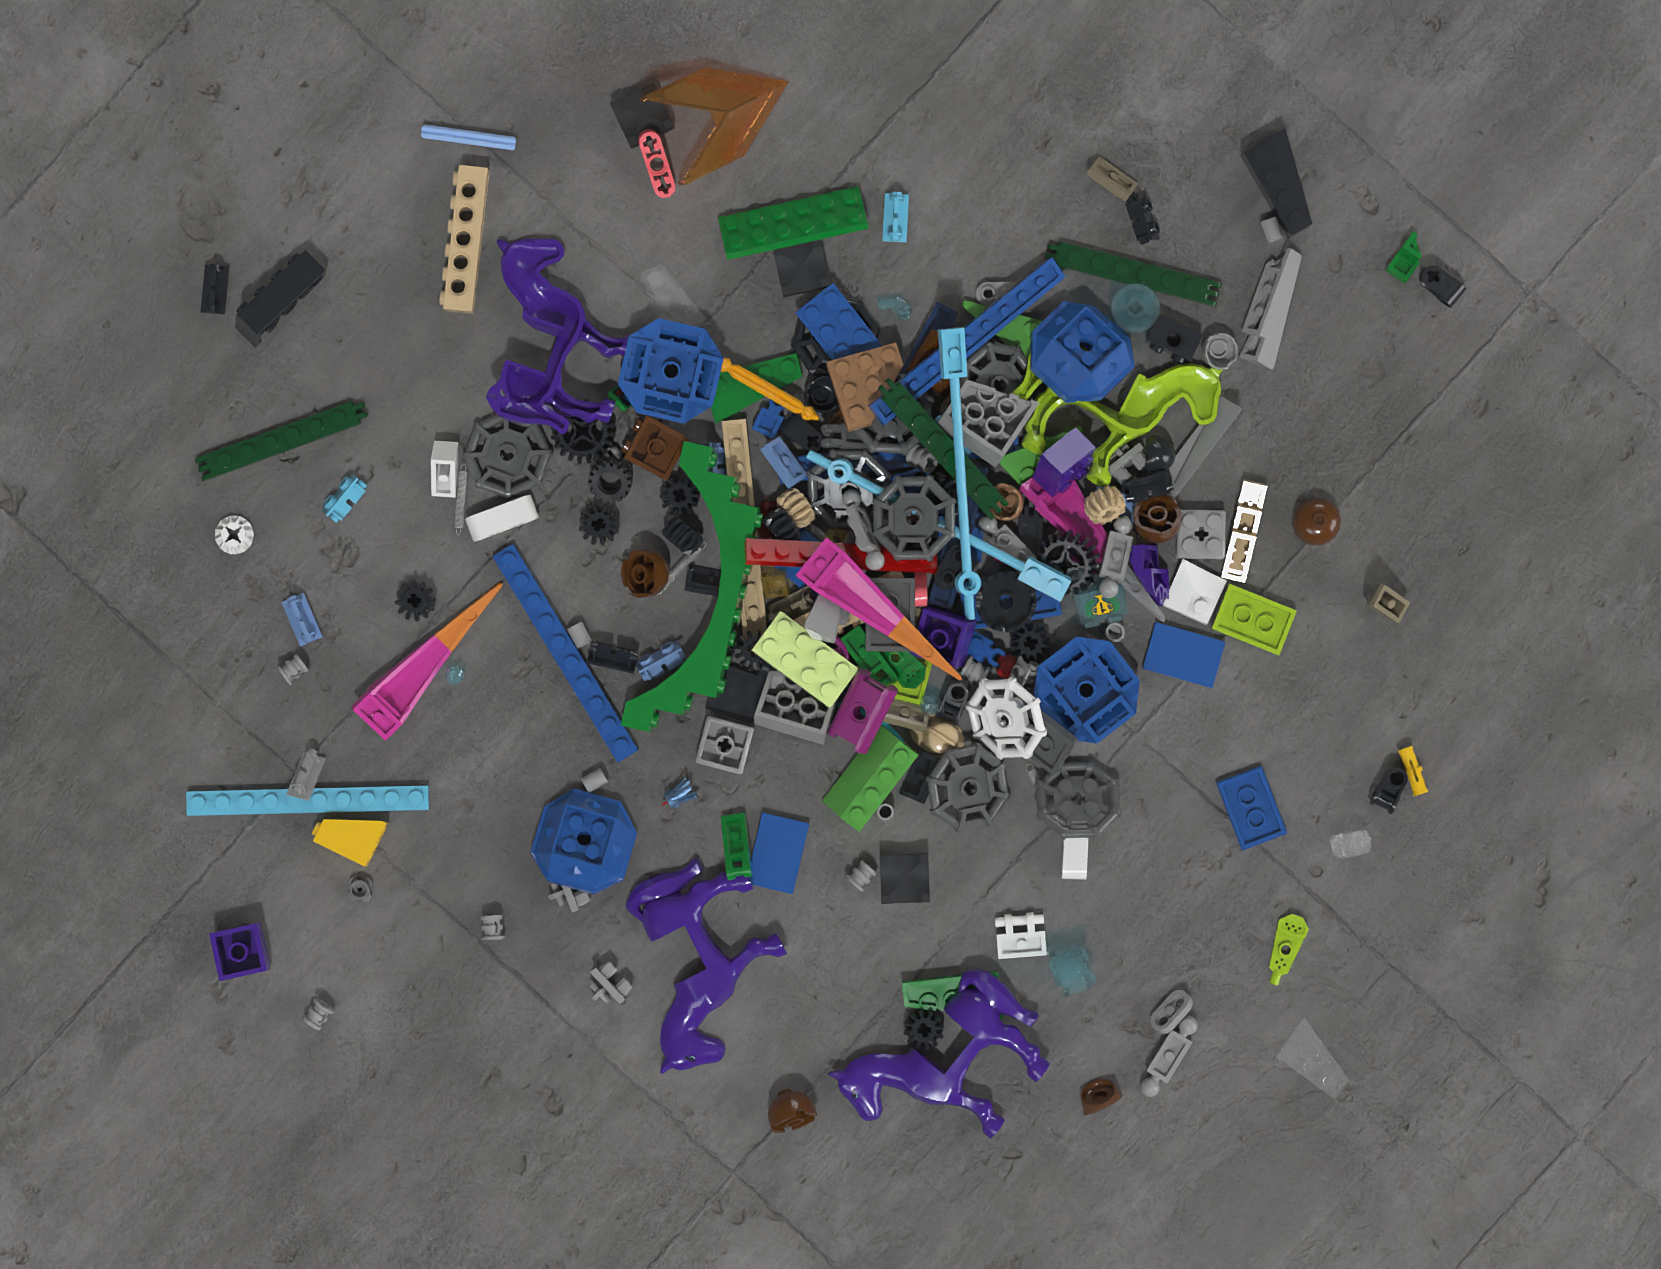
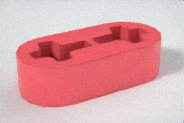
[914,572,927,607]

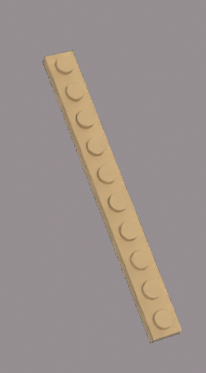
[722,419,767,662]

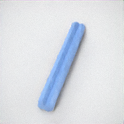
[421,124,516,150]

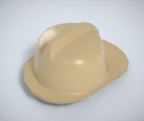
[910,710,964,759]

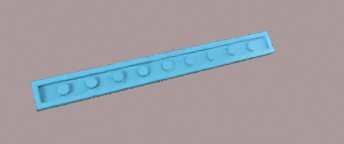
[186,786,430,816]

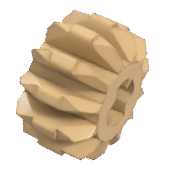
[1084,486,1126,525]
[777,488,815,530]

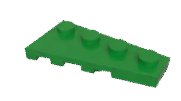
[711,353,803,425]
[901,970,1003,1019]

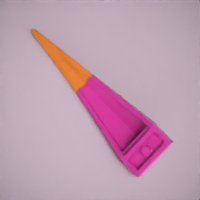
[795,537,962,680]
[351,582,503,741]

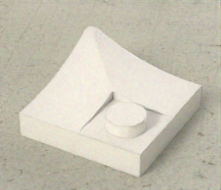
[1163,559,1227,625]

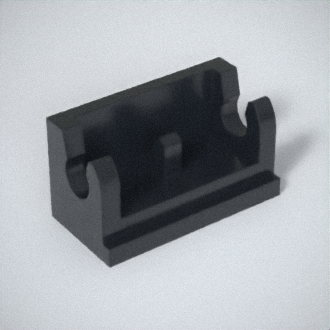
[685,565,721,597]
[899,749,940,804]

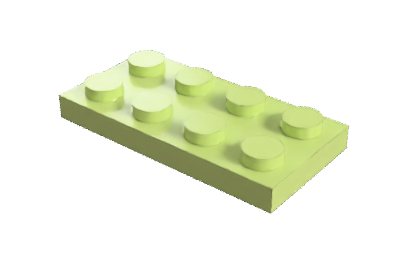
[751,611,858,708]

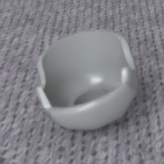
[1201,332,1238,370]

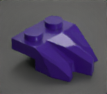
[1130,545,1169,606]

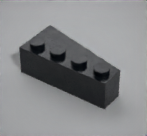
[1241,128,1312,239]
[235,250,326,348]

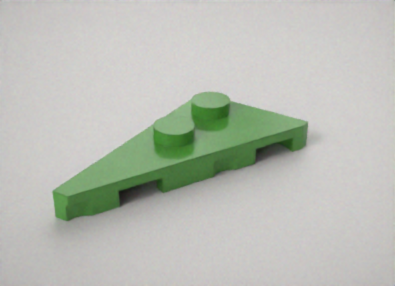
[962,300,1042,360]
[999,425,1084,487]

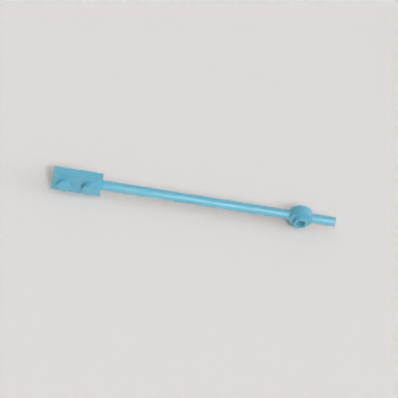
[938,327,981,620]
[806,450,1072,602]

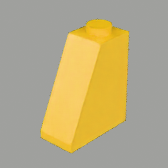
[312,819,389,867]

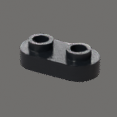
[934,544,962,590]

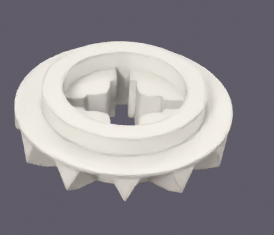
[215,516,254,554]

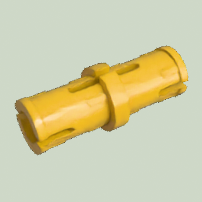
[1398,746,1428,796]

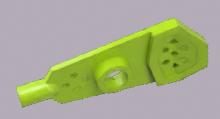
[1269,914,1309,986]

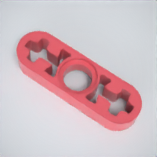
[638,129,675,198]

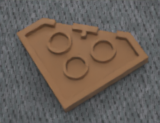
[826,343,903,432]

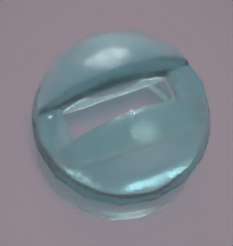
[445,666,466,684]
[920,695,941,715]

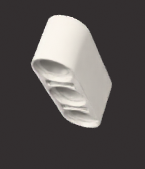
[465,495,539,542]
[1061,821,1088,880]

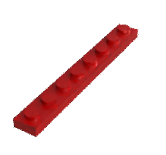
[744,538,937,573]

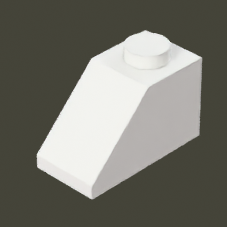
[431,441,459,498]

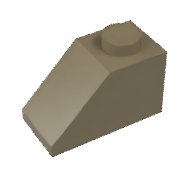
[1365,583,1410,623]

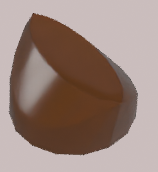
[1080,1079,1123,1115]

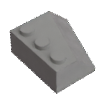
[937,380,1040,467]
[754,671,840,745]

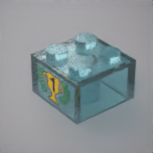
[1072,585,1129,629]

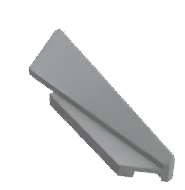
[1239,248,1302,369]
[1166,396,1242,499]
[804,532,866,643]

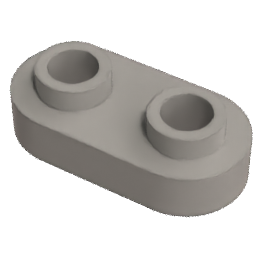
[976,282,1017,307]
[1150,990,1193,1034]

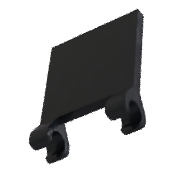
[705,647,771,724]

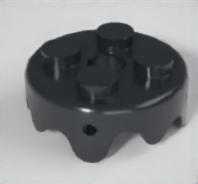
[976,571,1037,633]

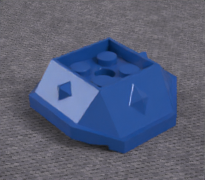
[1030,301,1135,403]
[618,318,724,424]
[1033,637,1140,744]
[530,789,637,895]

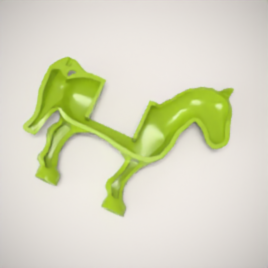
[1013,346,1223,487]

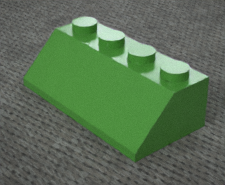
[822,725,919,832]

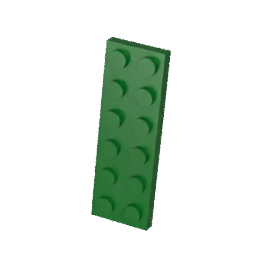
[717,186,869,260]

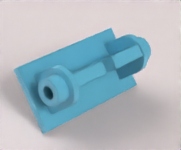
[882,192,909,243]
[322,473,367,523]

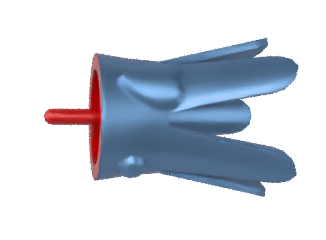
[662,776,698,809]

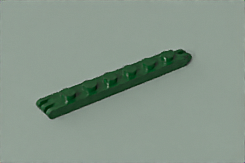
[1044,241,1222,307]
[878,378,1009,520]
[194,401,368,482]

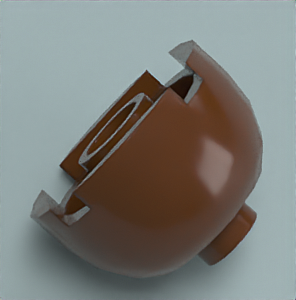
[1133,495,1182,544]
[1292,498,1341,546]
[621,549,670,598]
[768,1089,818,1133]

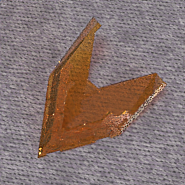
[639,67,789,186]

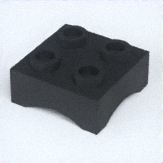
[610,82,675,149]
[773,240,830,298]
[880,853,930,904]

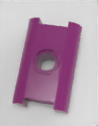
[828,668,898,754]

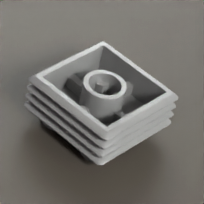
[1176,510,1226,559]
[695,716,754,774]

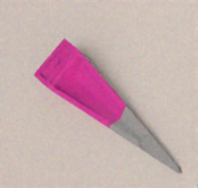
[1020,477,1165,622]

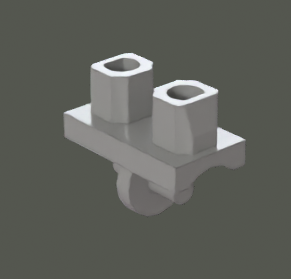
[1108,443,1148,486]
[548,884,591,912]
[590,961,633,1004]

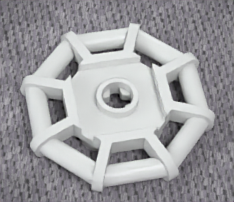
[965,677,1047,760]

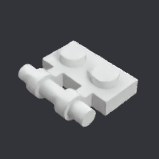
[995,912,1047,959]

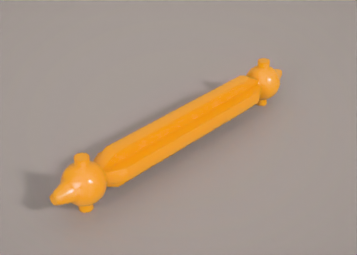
[721,358,819,421]

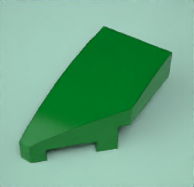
[1385,231,1422,284]

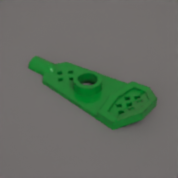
[879,652,926,689]

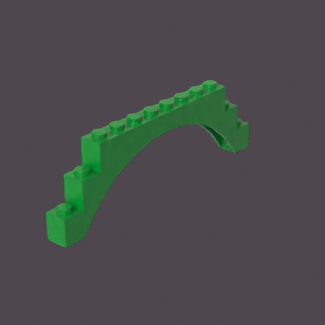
[621,441,764,732]

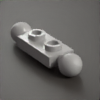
[842,489,885,570]
[978,515,1037,575]
[1098,516,1133,598]
[1140,1016,1198,1097]

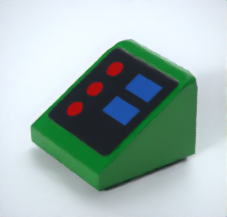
[607,385,632,413]

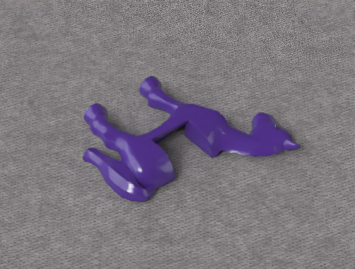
[486,239,630,435]
[626,858,787,1074]
[828,969,1050,1139]

